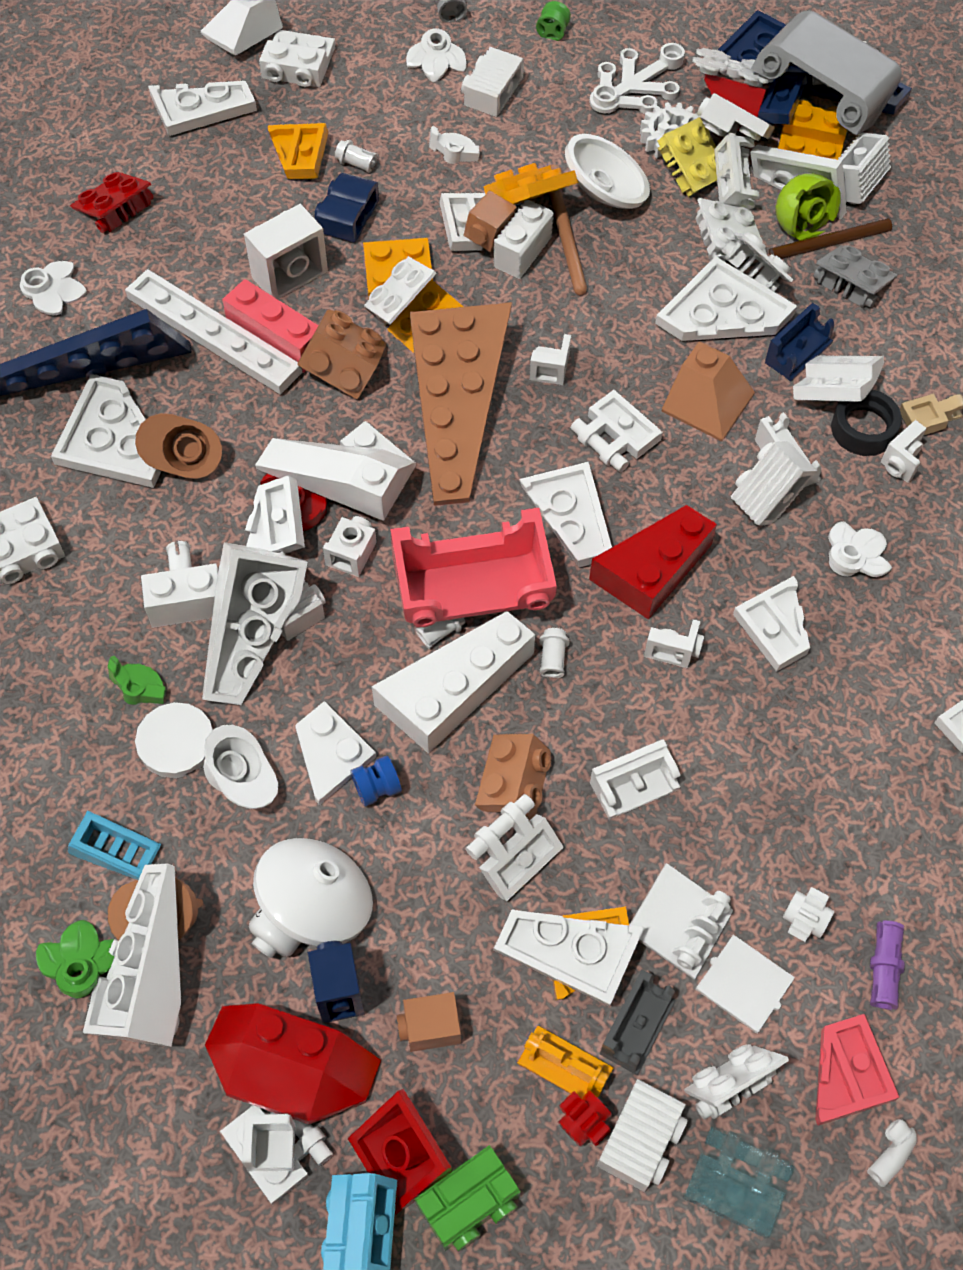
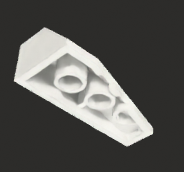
[255,438,416,521]
[202,542,308,705]
[83,864,181,1047]

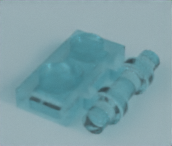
[683,1127,794,1239]

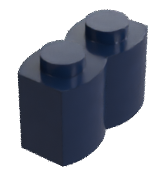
[314,172,379,243]

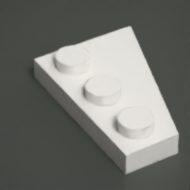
[519,462,612,568]
[493,910,645,1006]

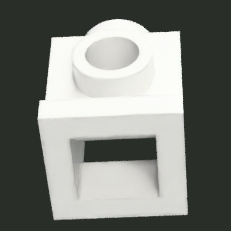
[323,516,377,577]

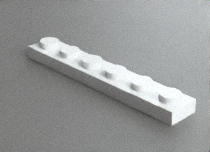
[125,269,302,395]

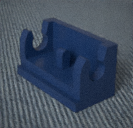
[765,303,835,381]

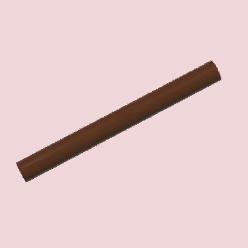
[769,218,892,259]

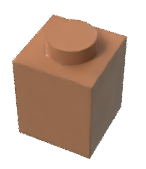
[463,190,517,252]
[396,992,461,1052]

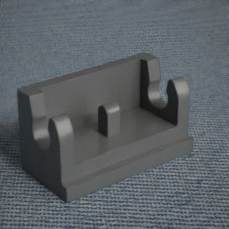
[600,970,675,1076]

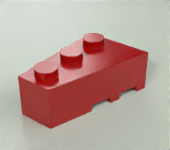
[589,505,717,620]

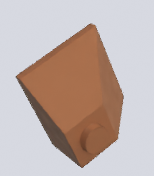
[661,341,755,442]

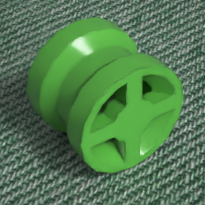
[536,1,571,41]

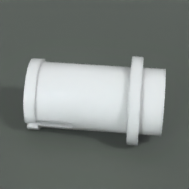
[335,140,377,173]
[415,618,465,649]
[539,628,570,678]

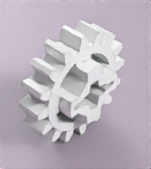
[640,102,707,162]

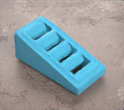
[68,810,161,880]

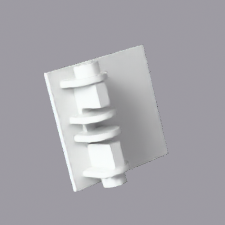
[696,198,767,262]
[722,232,793,291]
[364,256,436,325]
[630,863,733,979]
[684,1044,789,1120]

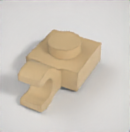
[900,394,963,435]

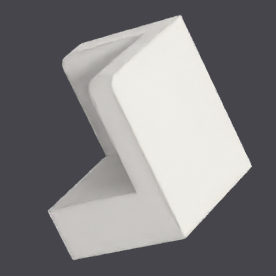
[530,334,571,385]
[242,1114,296,1171]

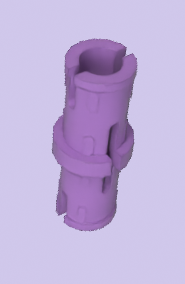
[870,920,905,1010]

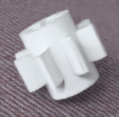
[782,887,834,942]

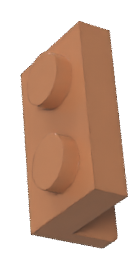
[475,734,551,821]

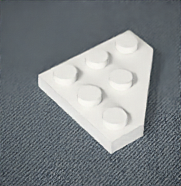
[655,256,797,341]
[51,374,161,488]

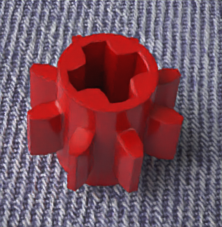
[558,1090,612,1147]

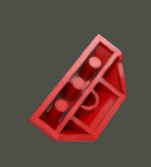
[205,1003,381,1125]

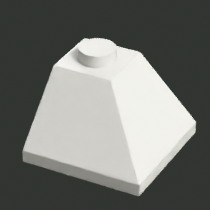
[201,0,283,56]

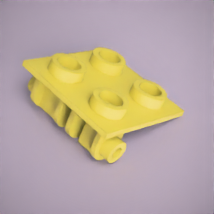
[657,117,717,197]

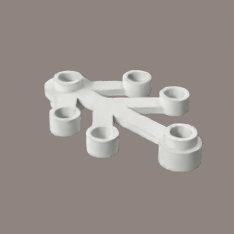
[590,43,685,114]

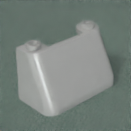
[751,10,902,135]

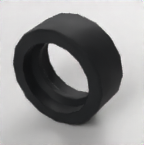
[831,389,902,456]

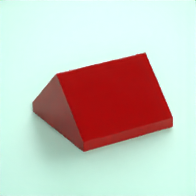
[348,1089,452,1215]

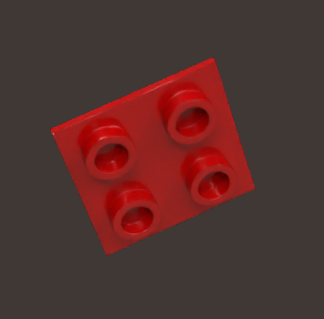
[69,172,154,233]

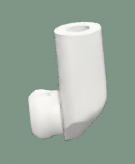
[867,1119,917,1187]

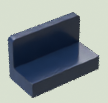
[758,71,807,141]

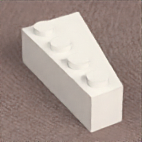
[372,611,535,754]

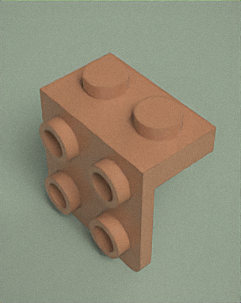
[297,309,386,400]

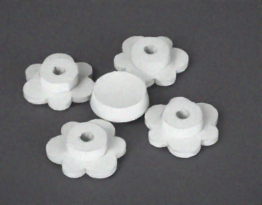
[692,48,773,87]

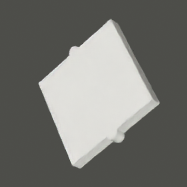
[695,935,795,1034]

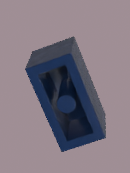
[307,941,365,1024]

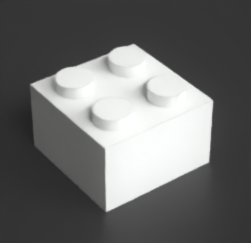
[244,204,328,299]

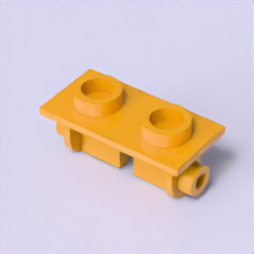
[517,1025,614,1098]

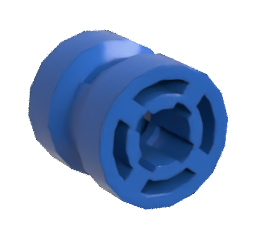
[350,755,402,807]

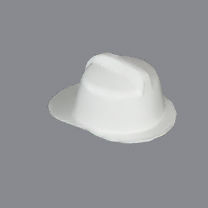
[203,725,278,809]

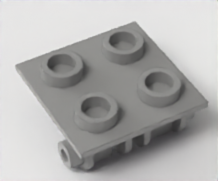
[813,245,897,308]

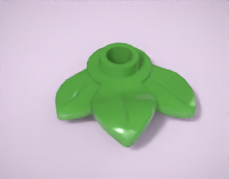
[36,920,115,998]

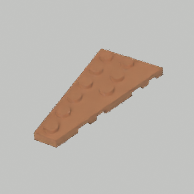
[410,302,512,506]

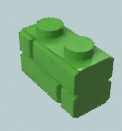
[415,1145,520,1252]

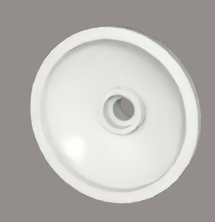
[565,134,650,209]
[253,838,373,946]

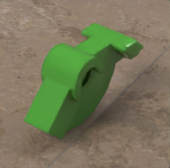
[108,656,166,705]

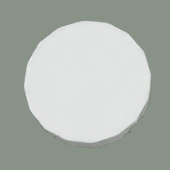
[135,702,213,778]

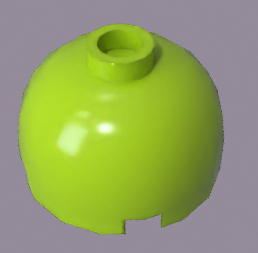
[775,173,841,241]

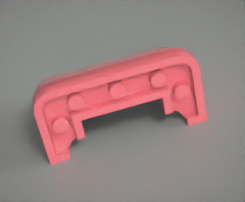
[390,508,557,627]

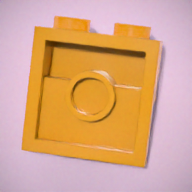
[778,100,847,160]
[483,163,578,205]

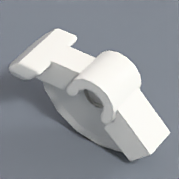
[429,126,479,164]

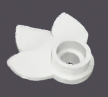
[406,28,466,83]
[20,261,87,315]
[828,521,892,577]

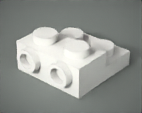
[259,30,336,88]
[697,93,775,141]
[0,496,65,585]

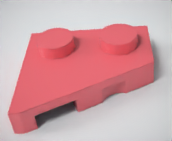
[815,1014,899,1126]

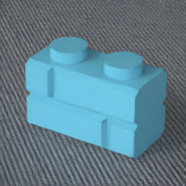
[321,1173,397,1270]

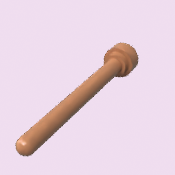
[547,165,587,295]

